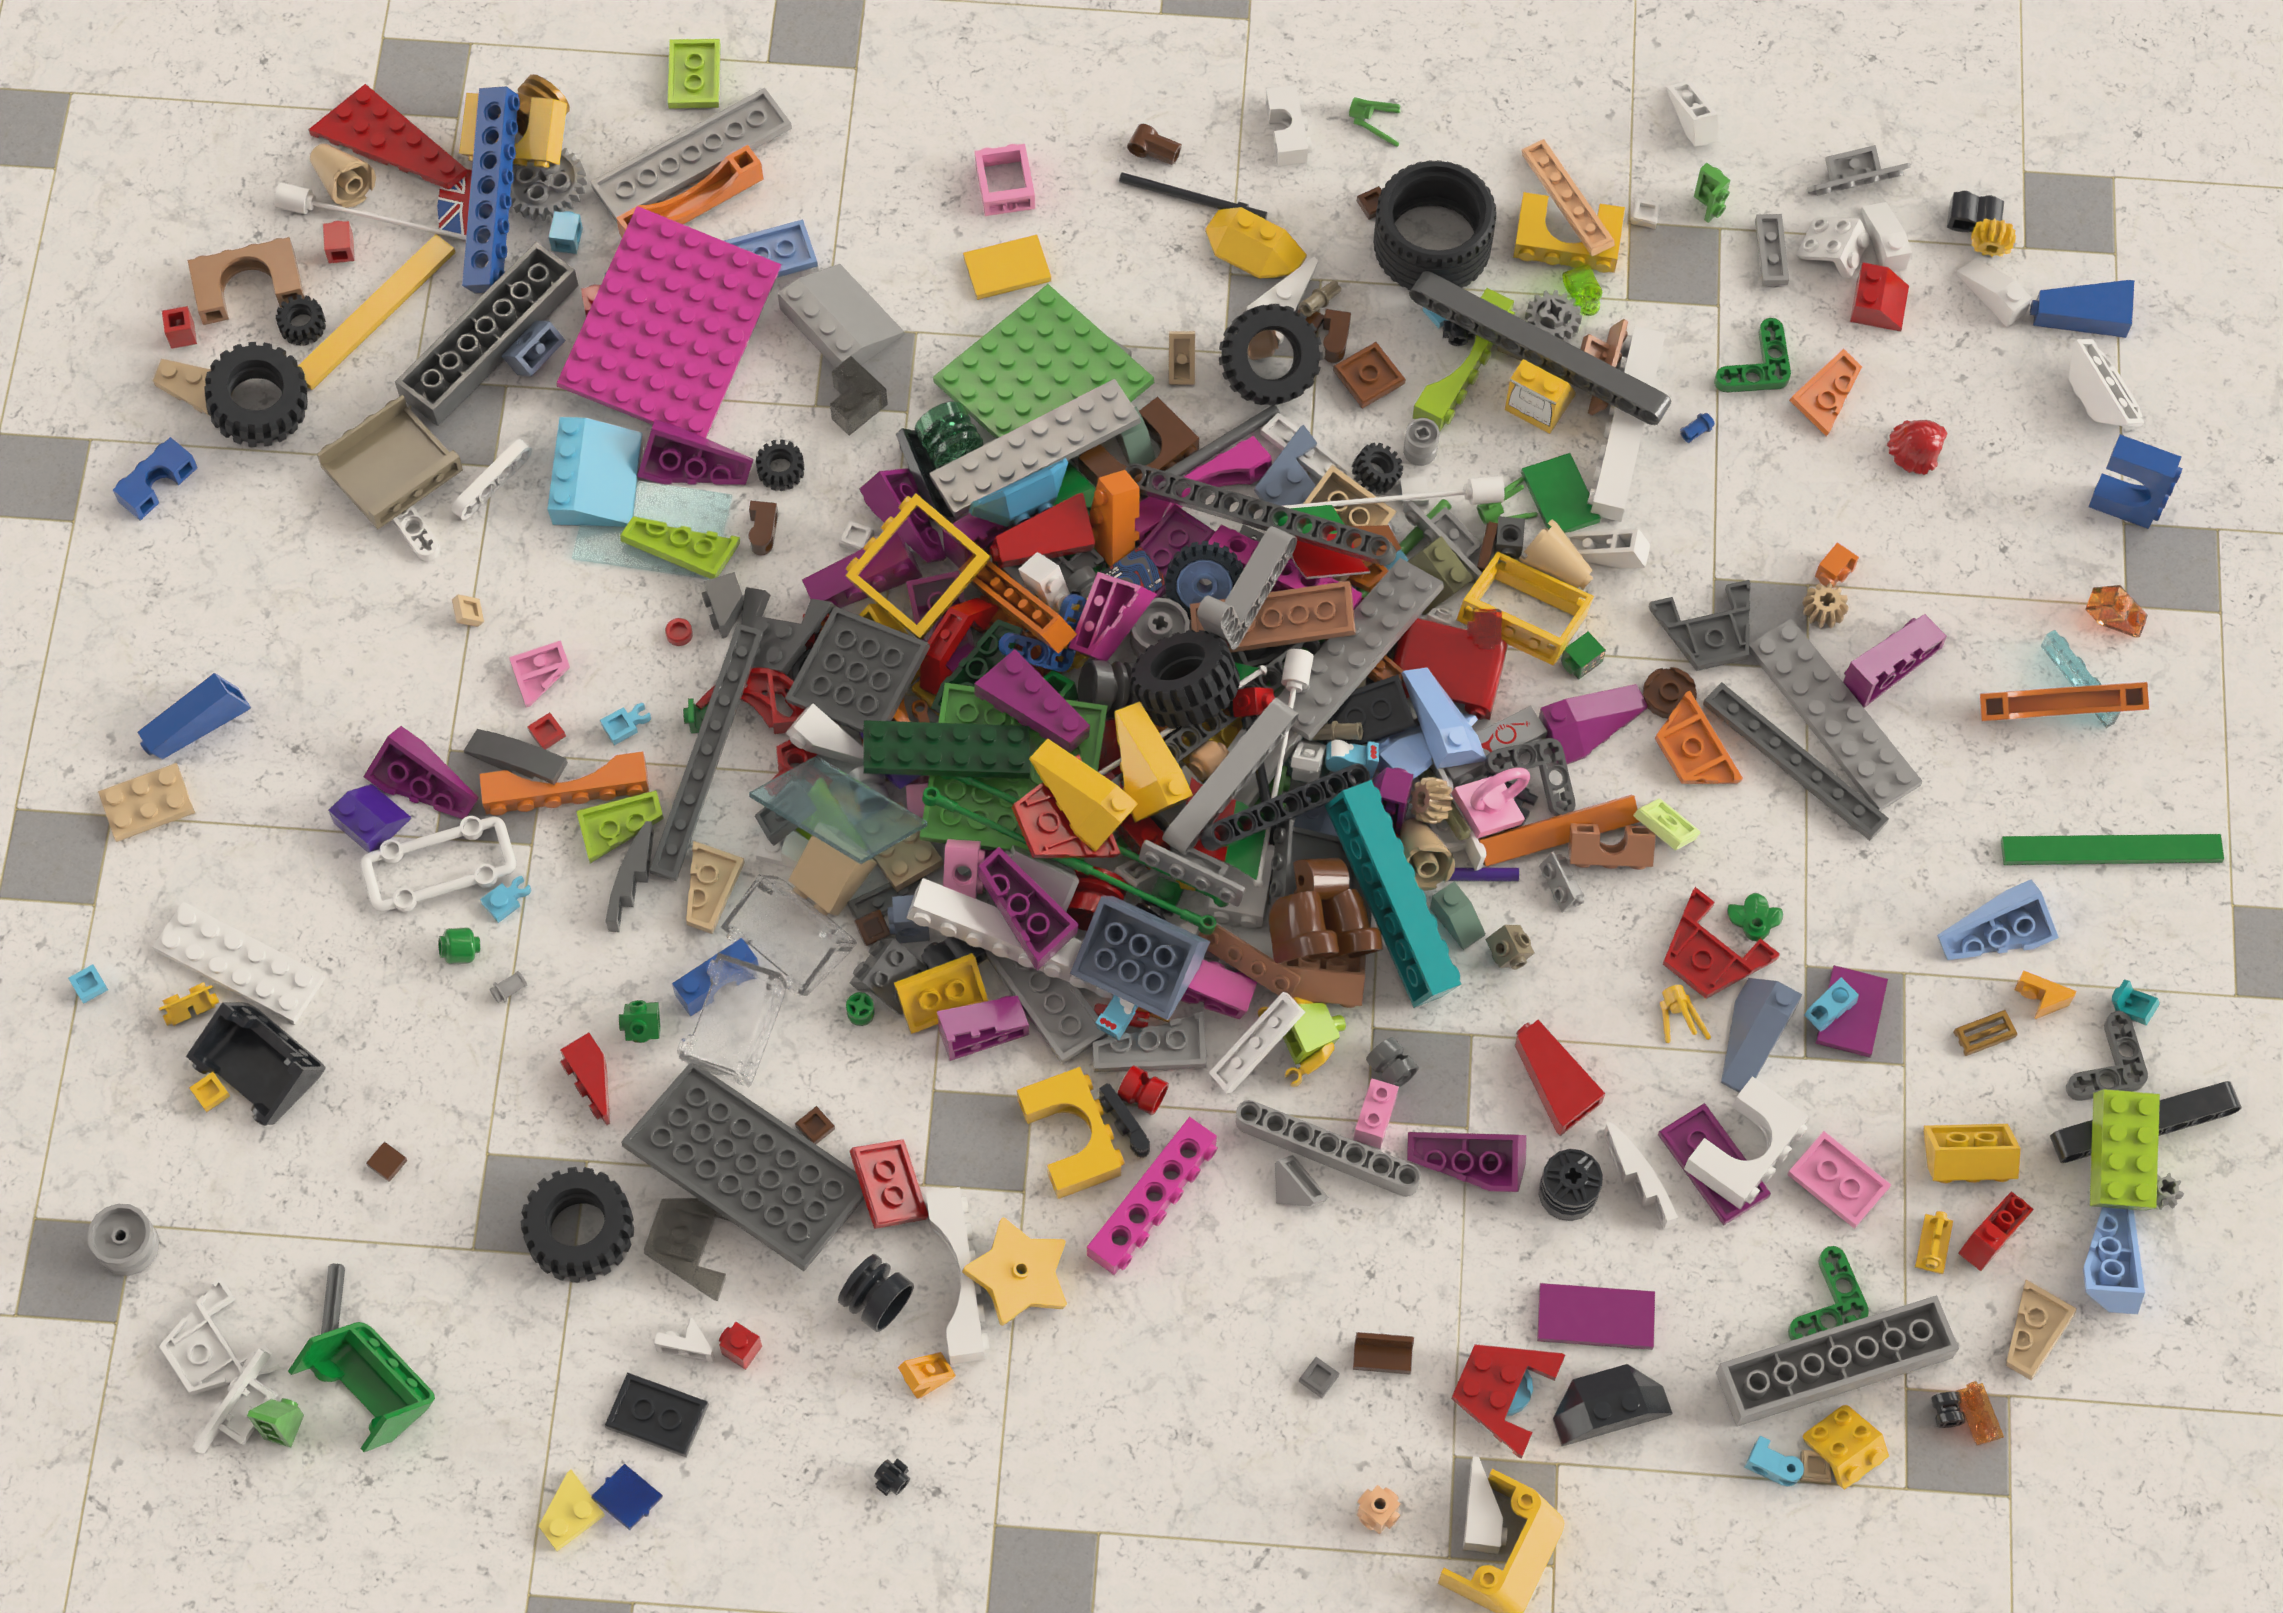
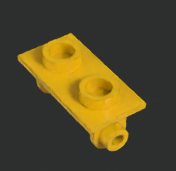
[159,982,220,1026]
[1915,1211,1953,1274]

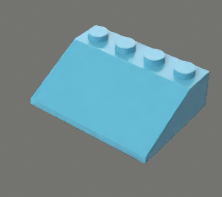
[547,417,642,527]

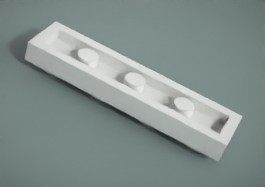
[1260,413,1357,481]
[1209,992,1305,1094]

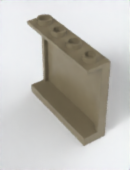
[317,395,463,529]

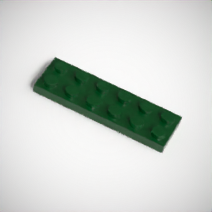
[863,720,1030,779]

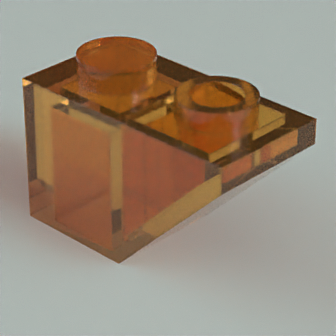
[2085,585,2148,638]

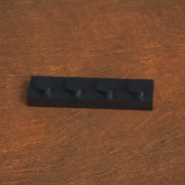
[896,428,956,523]

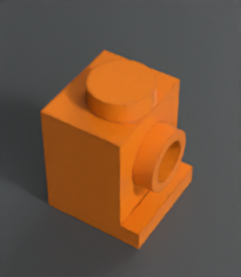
[1815,542,1859,588]

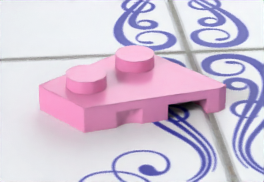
[509,640,570,707]

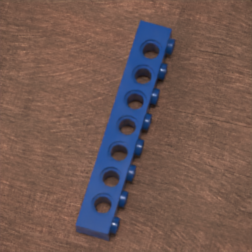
[462,86,520,294]

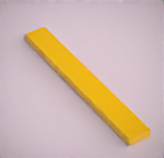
[298,234,456,390]

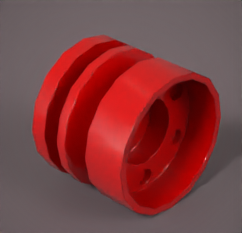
[1066,866,1127,931]

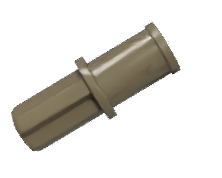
[1299,280,1342,317]
[1312,721,1363,741]

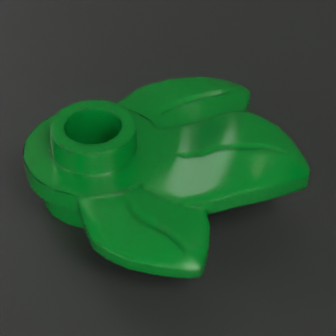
[1727,893,1783,941]

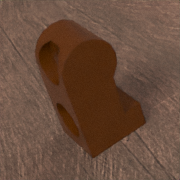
[1322,309,1351,363]
[748,500,778,555]

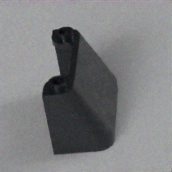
[185,1002,326,1126]

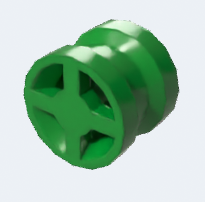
[846,992,875,1026]

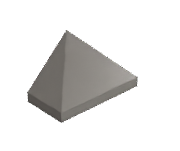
[1275,1155,1329,1207]

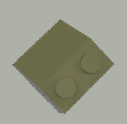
[1407,536,1474,616]

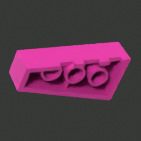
[1180,960,1257,1020]

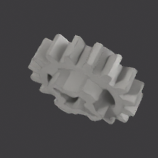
[1525,290,1582,340]

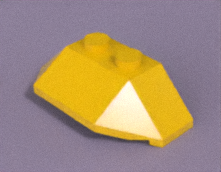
[1205,207,1307,279]

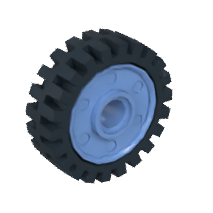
[1165,541,1243,620]

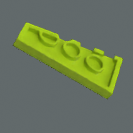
[620,516,740,579]

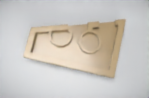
[153,359,234,416]
[686,841,745,934]
[2006,1280,2077,1381]

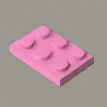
[1787,1131,1891,1229]

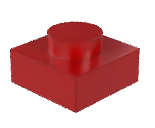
[527,712,566,750]

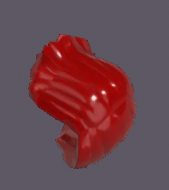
[1887,420,1948,475]

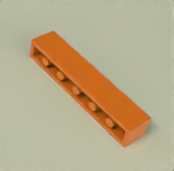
[958,554,1077,654]

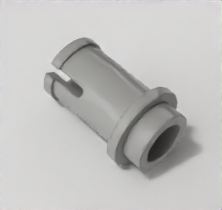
[489,971,527,1003]

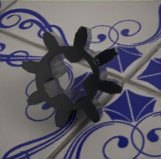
[1443,320,1473,346]
[874,1458,910,1496]

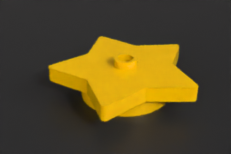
[962,1217,1067,1326]

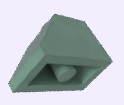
[1115,406,1156,465]
[1430,881,1486,950]

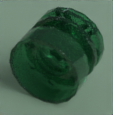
[914,401,984,469]

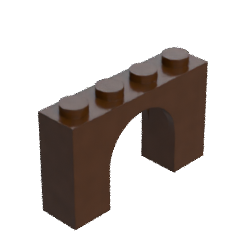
[1078,396,1199,497]

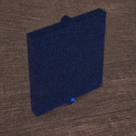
[591,1464,663,1530]

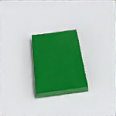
[1521,453,1601,533]

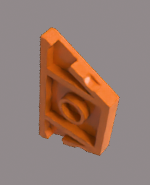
[1655,691,1743,784]

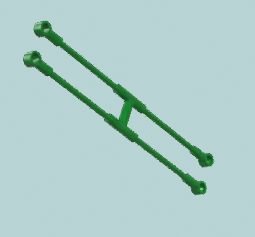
[922,776,1229,935]

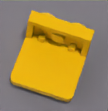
[1803,1405,1889,1490]

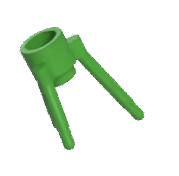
[1349,97,1401,147]
[1477,477,1538,524]

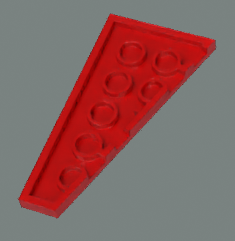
[308,84,468,190]

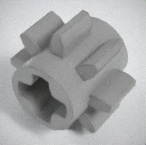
[2157,1173,2184,1210]

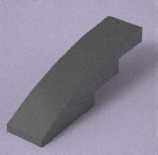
[464,729,568,785]
[605,821,654,932]

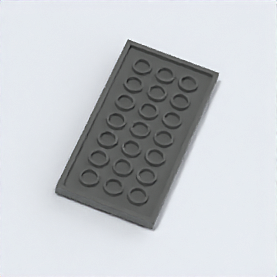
[621,1061,864,1271]

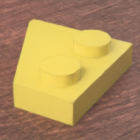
[539,1470,605,1551]

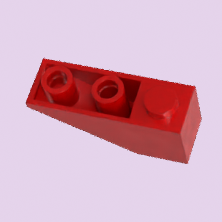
[560,1032,610,1126]
[1958,1191,2034,1271]

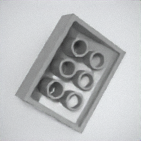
[777,264,905,377]

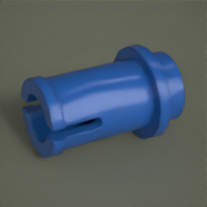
[1680,413,1715,443]

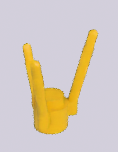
[1659,985,1711,1043]

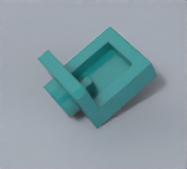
[2112,979,2160,1026]

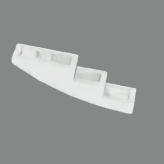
[1604,1122,1678,1230]

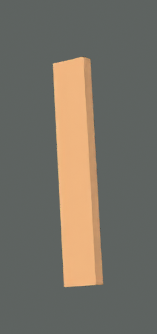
[1521,139,1615,256]

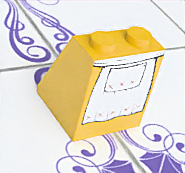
[1505,359,1576,434]

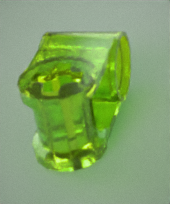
[1562,264,1603,316]

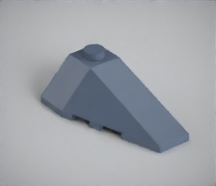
[1721,978,1802,1093]

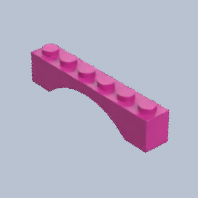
[1135,436,1272,546]

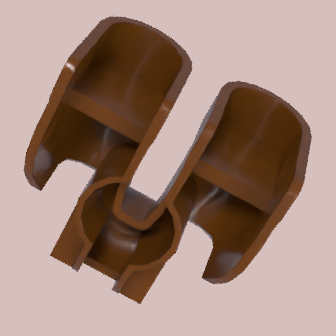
[1269,858,1383,963]

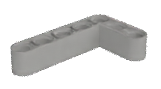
[1197,526,1297,650]

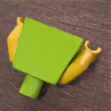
[1257,997,1346,1087]

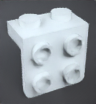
[1797,217,1870,278]

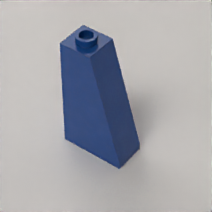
[2030,280,2135,338]
[137,673,251,760]

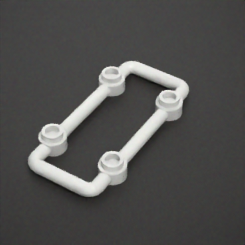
[361,816,516,912]

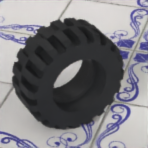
[1219,304,1323,405]
[204,342,308,447]
[1130,630,1240,729]
[521,1167,634,1283]

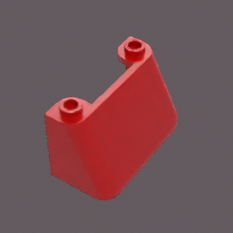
[1393,618,1508,720]

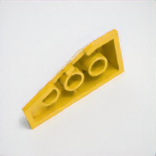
[1114,702,1193,822]
[1029,739,1138,852]

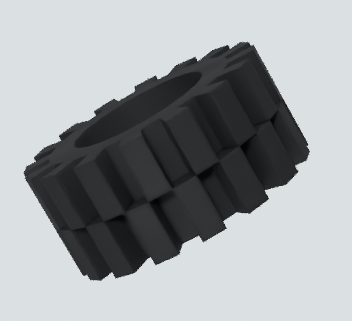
[276,295,326,346]
[756,439,805,491]
[1352,442,1403,494]

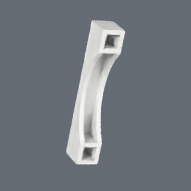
[926,1187,989,1365]

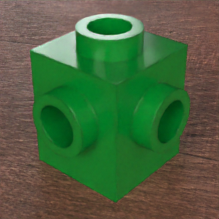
[619,1000,661,1043]

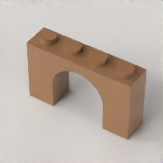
[187,237,305,325]

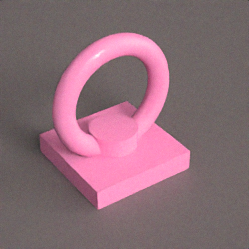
[1451,768,1530,838]

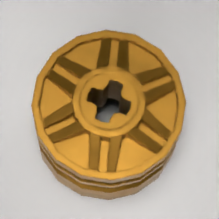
[516,74,570,137]

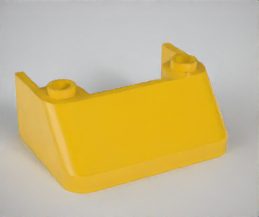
[1438,1469,1564,1613]

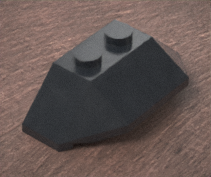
[1553,1364,1673,1446]

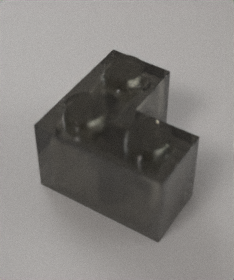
[830,356,888,436]

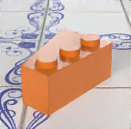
[1089,470,1139,567]

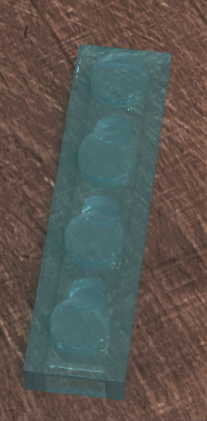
[2041,630,2121,728]

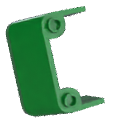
[288,1322,435,1452]

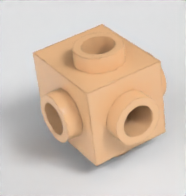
[1357,1485,1401,1534]

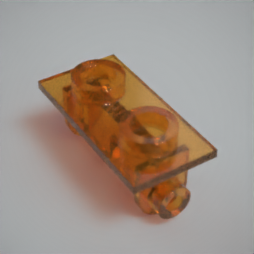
[1955,1381,2004,1446]

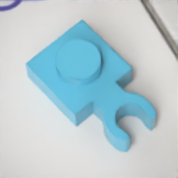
[600,703,651,745]
[480,876,531,923]

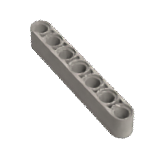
[1162,698,1299,856]
[1235,1100,1420,1197]

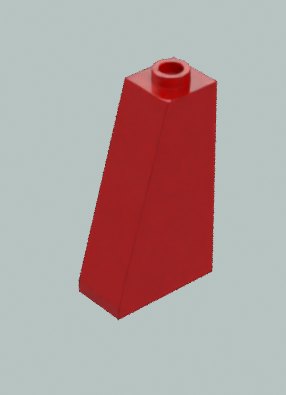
[990,493,1095,568]
[1515,1019,1605,1136]

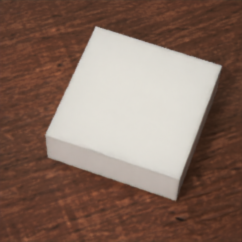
[1630,198,1661,229]
[1400,477,1429,506]
[839,520,874,552]

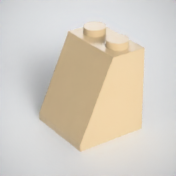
[788,825,877,916]

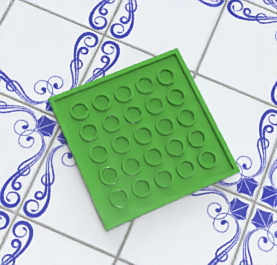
[933,284,1155,439]
[920,683,1107,862]

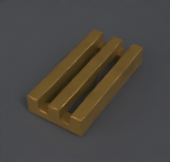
[1953,1010,2018,1056]

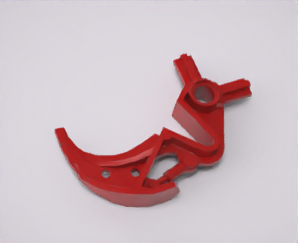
[696,668,833,799]

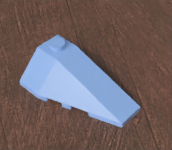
[1401,668,1486,769]
[1375,713,1478,779]
[1937,879,2059,960]
[2083,1207,2145,1314]

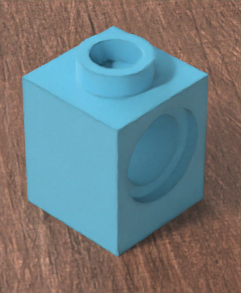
[548,211,583,254]

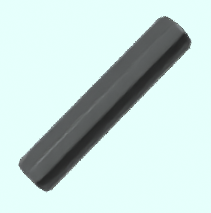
[321,1263,345,1334]

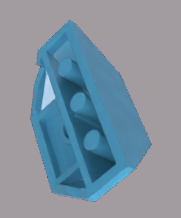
[969,458,1068,527]

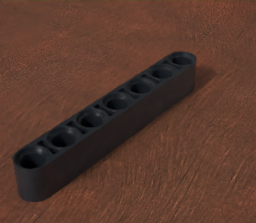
[1200,764,1370,851]
[2050,1081,2242,1163]

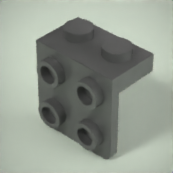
[849,938,929,1015]

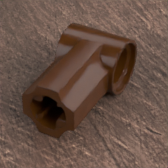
[1127,124,1182,165]

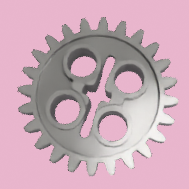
[510,148,587,221]

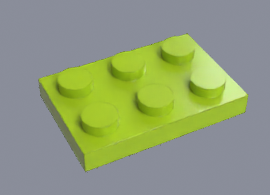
[668,39,721,109]

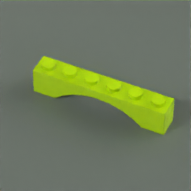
[1412,288,1515,431]

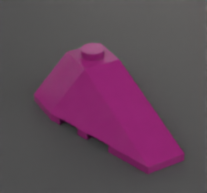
[859,468,946,563]
[1539,684,1648,765]
[1407,1132,1526,1192]

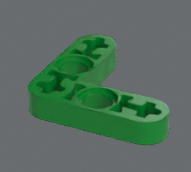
[1714,318,1791,393]
[1788,1246,1869,1341]

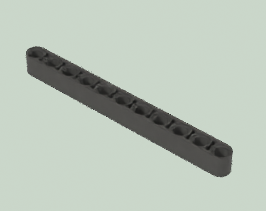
[1409,271,1671,425]
[1125,463,1396,566]
[1112,640,1321,787]

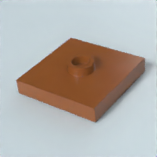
[1333,342,1406,409]

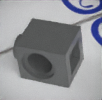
[1494,516,1525,559]

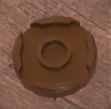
[1643,667,1697,719]

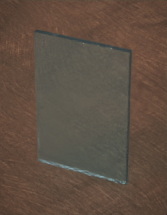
[572,481,732,580]
[749,756,927,864]

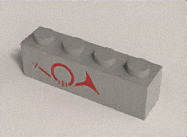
[1443,705,1547,789]

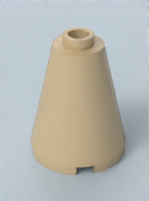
[310,144,376,208]
[1518,519,1593,590]
[1400,818,1455,891]

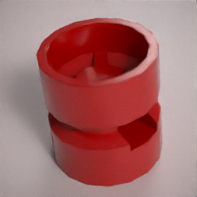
[1117,1065,1169,1116]

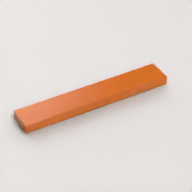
[1478,794,1640,867]

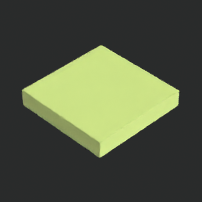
[1633,799,1701,851]

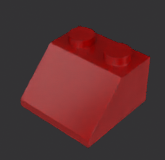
[1850,262,1909,332]

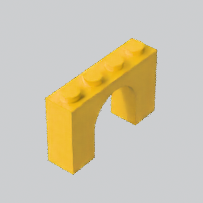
[459,93,567,168]
[1513,192,1625,273]
[1017,1067,1125,1199]

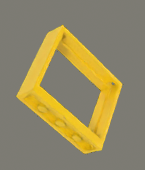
[846,494,990,640]
[1456,552,1594,666]

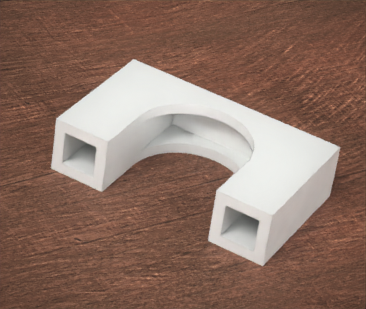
[1684,1076,1808,1209]

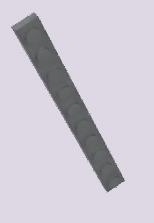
[650,623,764,882]

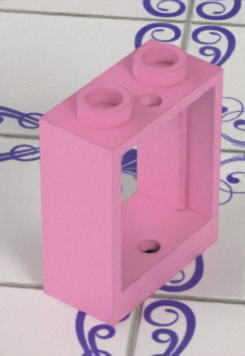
[975,144,1035,216]

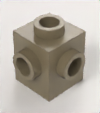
[1485,925,1535,970]

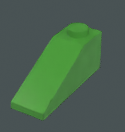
[247,1398,304,1448]

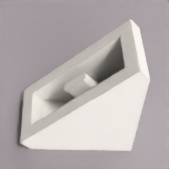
[1114,860,1161,903]

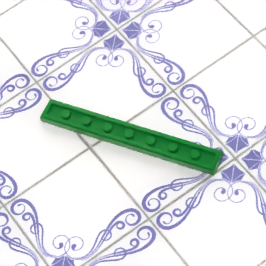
[2001,834,2224,865]

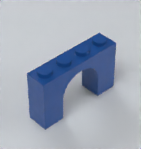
[2088,434,2183,529]

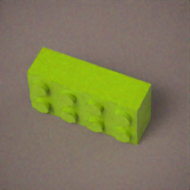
[2090,1089,2160,1211]

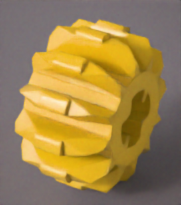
[1971,218,2016,257]

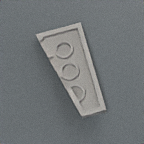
[1093,1011,1206,1072]

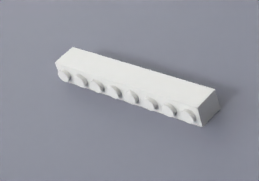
[1587,326,1665,522]
[907,878,1114,999]

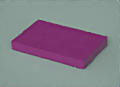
[1815,965,1888,1058]

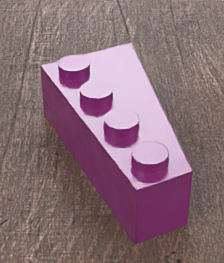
[802,531,923,608]

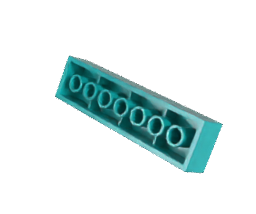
[1325,780,1461,1008]

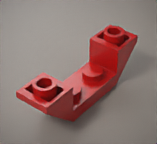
[920,598,998,696]

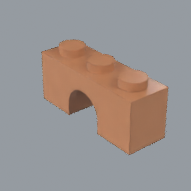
[1568,823,1656,870]

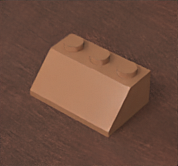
[1278,954,1366,1008]

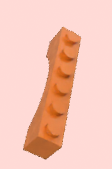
[616,145,764,237]
[1980,682,2149,721]
[479,751,649,816]

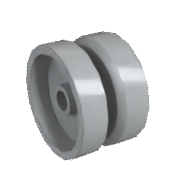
[1130,598,1190,658]
[87,1203,160,1276]

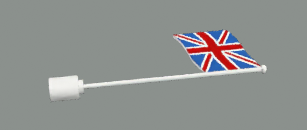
[274,169,494,241]

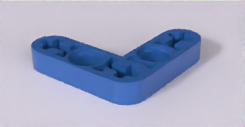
[999,594,1087,672]

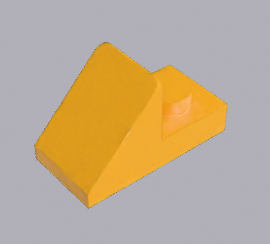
[2014,970,2076,1019]
[898,1352,956,1399]

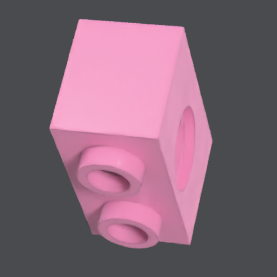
[943,839,985,899]
[1353,1079,1399,1149]

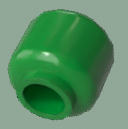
[438,927,480,964]

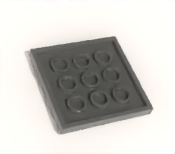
[785,606,930,733]

